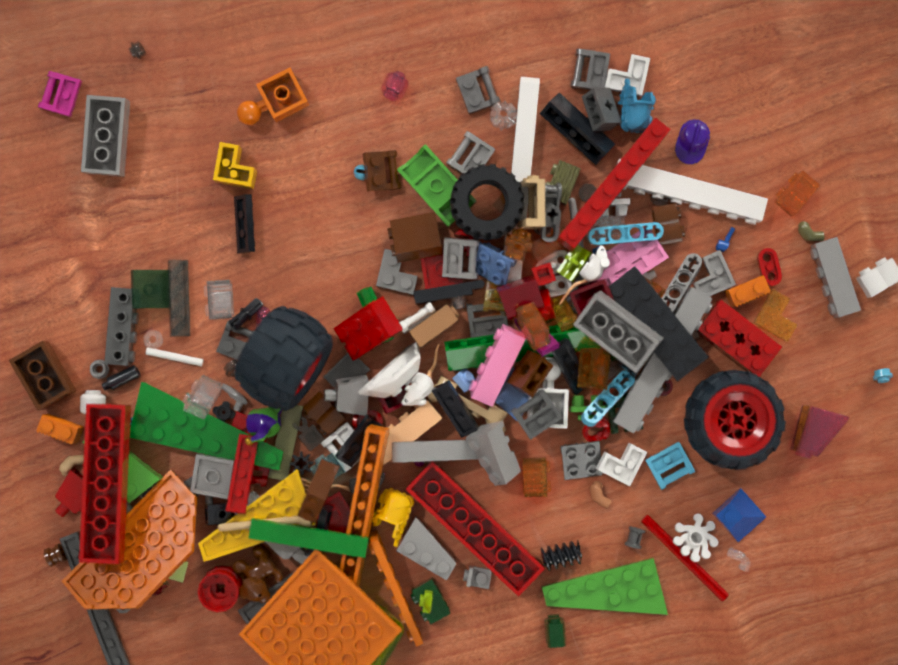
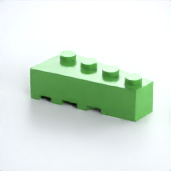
[82,441,163,503]

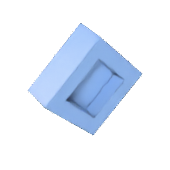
[452,368,476,393]

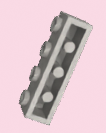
[810,237,861,318]

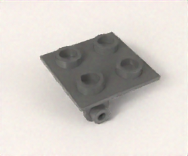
[560,441,603,480]

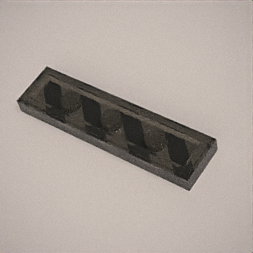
[168,260,190,337]

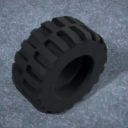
[450,164,525,241]

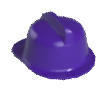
[675,119,710,164]

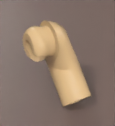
[59,455,84,476]

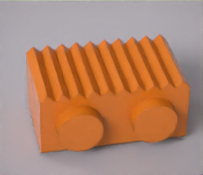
[724,275,771,308]
[36,414,84,445]

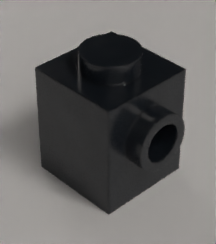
[204,503,234,525]

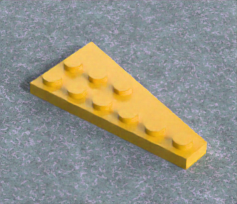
[198,469,316,562]

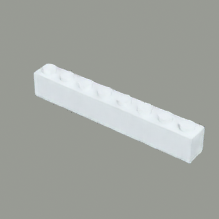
[616,159,768,225]

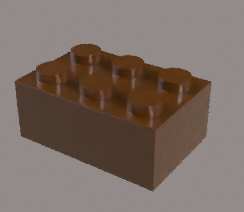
[8,341,77,411]

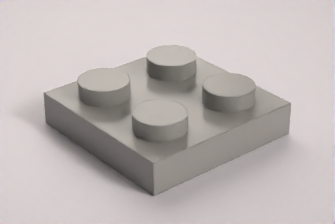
[190,453,235,499]

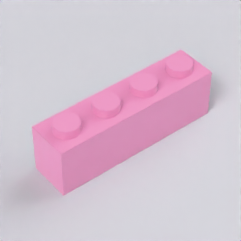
[469,324,526,407]

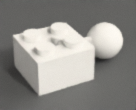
[527,357,569,428]

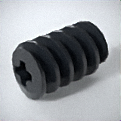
[540,539,582,571]

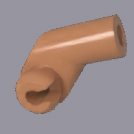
[590,481,612,508]

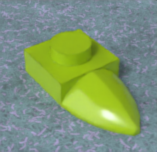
[419,590,433,613]

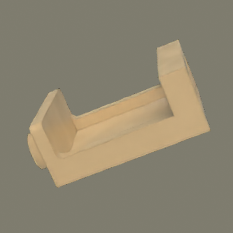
[517,175,545,230]

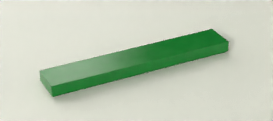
[249,518,369,558]

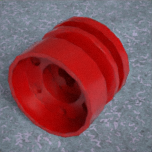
[197,565,243,613]

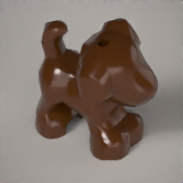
[232,545,283,603]

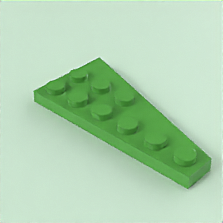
[541,558,668,615]

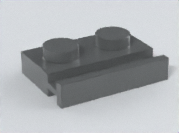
[324,353,370,388]

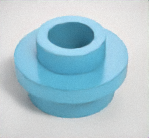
[873,368,893,383]

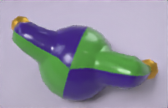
[245,407,282,445]

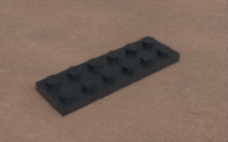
[609,266,709,382]

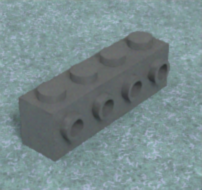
[104,287,140,366]

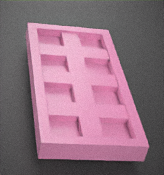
[599,227,669,286]

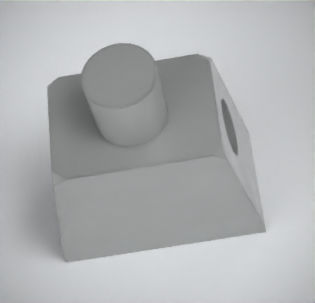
[324,375,369,416]

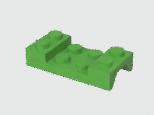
[397,144,477,228]

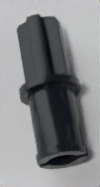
[228,298,263,330]

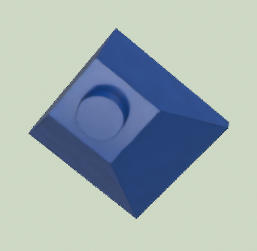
[712,488,766,542]

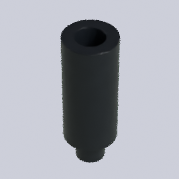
[102,365,141,391]

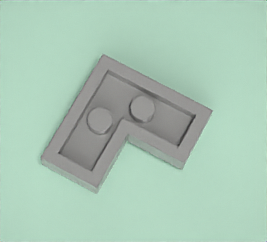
[376,249,418,295]
[692,250,736,297]

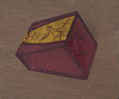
[790,405,849,459]

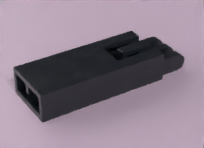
[413,280,485,305]

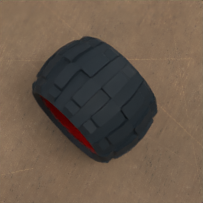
[235,306,333,411]
[683,370,786,470]

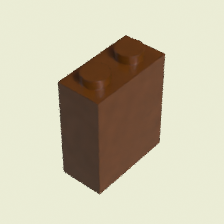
[387,212,443,263]
[297,459,340,523]

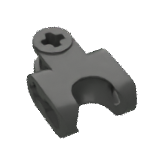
[533,182,562,242]

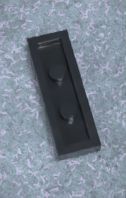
[234,194,255,254]
[552,338,591,395]
[432,380,479,438]

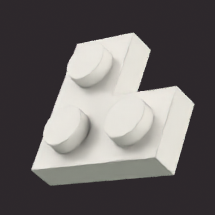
[605,54,650,97]
[596,443,647,486]

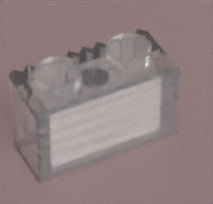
[204,280,234,320]
[182,375,223,420]

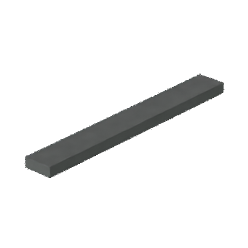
[59,531,130,665]

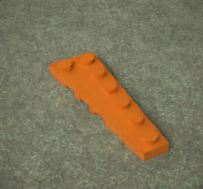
[369,530,423,647]

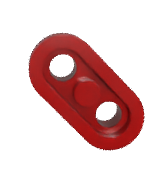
[757,248,782,286]

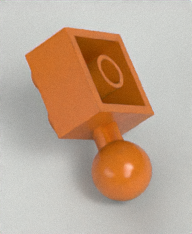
[237,67,310,125]

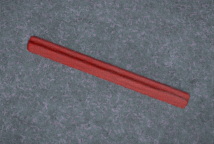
[641,515,729,601]

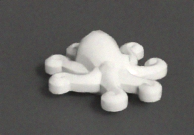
[673,514,719,562]

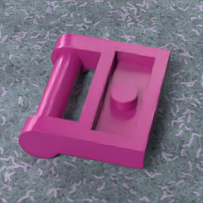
[38,71,82,117]

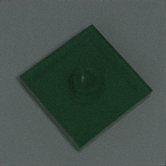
[131,270,171,309]

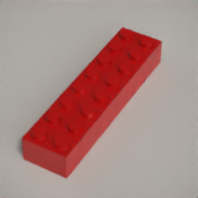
[79,403,131,564]
[406,461,545,597]

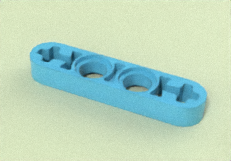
[587,222,664,245]
[581,370,635,427]

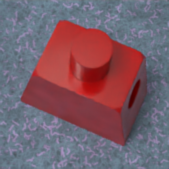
[55,469,83,517]

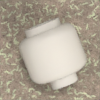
[80,390,106,415]

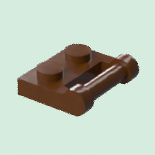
[363,150,401,192]

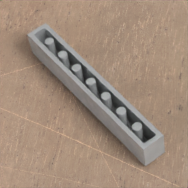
[612,287,713,434]

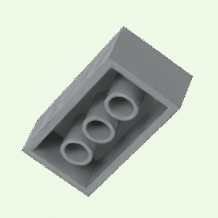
[81,95,130,177]
[573,291,663,372]

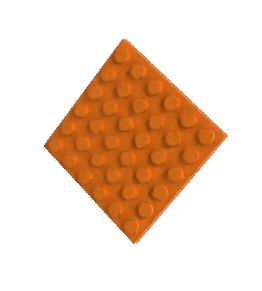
[239,550,403,665]

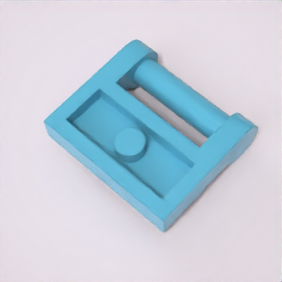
[645,442,695,490]

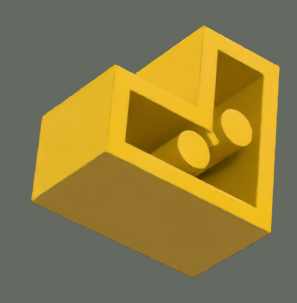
[213,142,257,189]

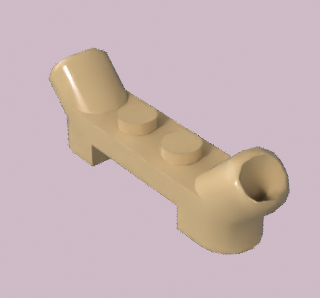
[428,376,508,433]

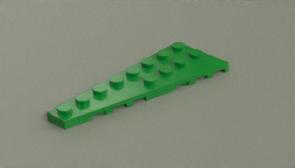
[130,382,284,470]

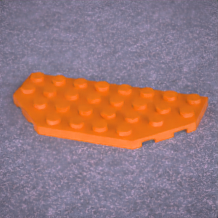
[61,470,197,610]

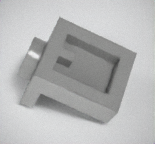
[463,565,492,589]

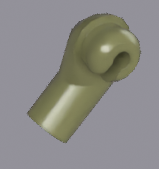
[798,221,824,241]

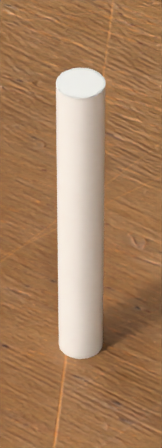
[146,347,204,367]

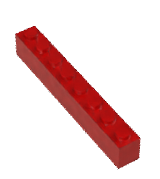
[557,117,671,252]

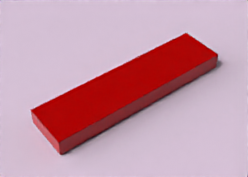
[226,434,258,514]

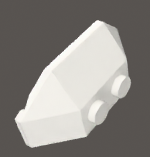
[358,342,421,398]

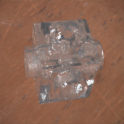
[489,101,517,131]

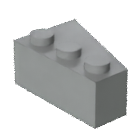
[466,421,521,486]
[396,515,457,580]

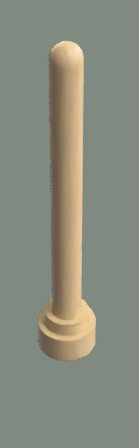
[218,516,312,532]

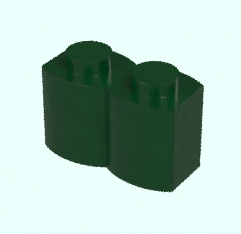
[544,614,566,648]

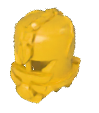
[372,488,414,547]

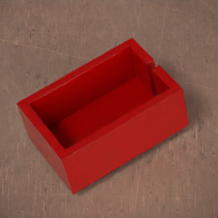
[333,297,403,361]

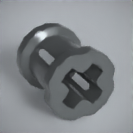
[624,526,646,549]

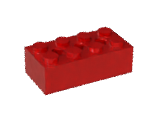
[697,300,782,377]

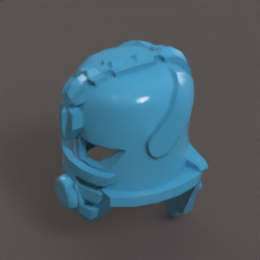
[618,78,656,133]

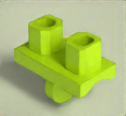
[556,245,592,282]

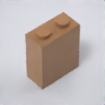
[409,305,459,348]

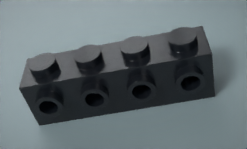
[539,92,615,165]

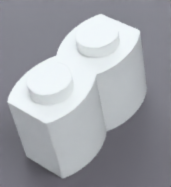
[856,257,898,298]

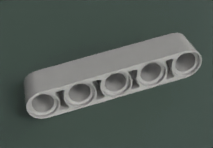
[392,440,478,462]

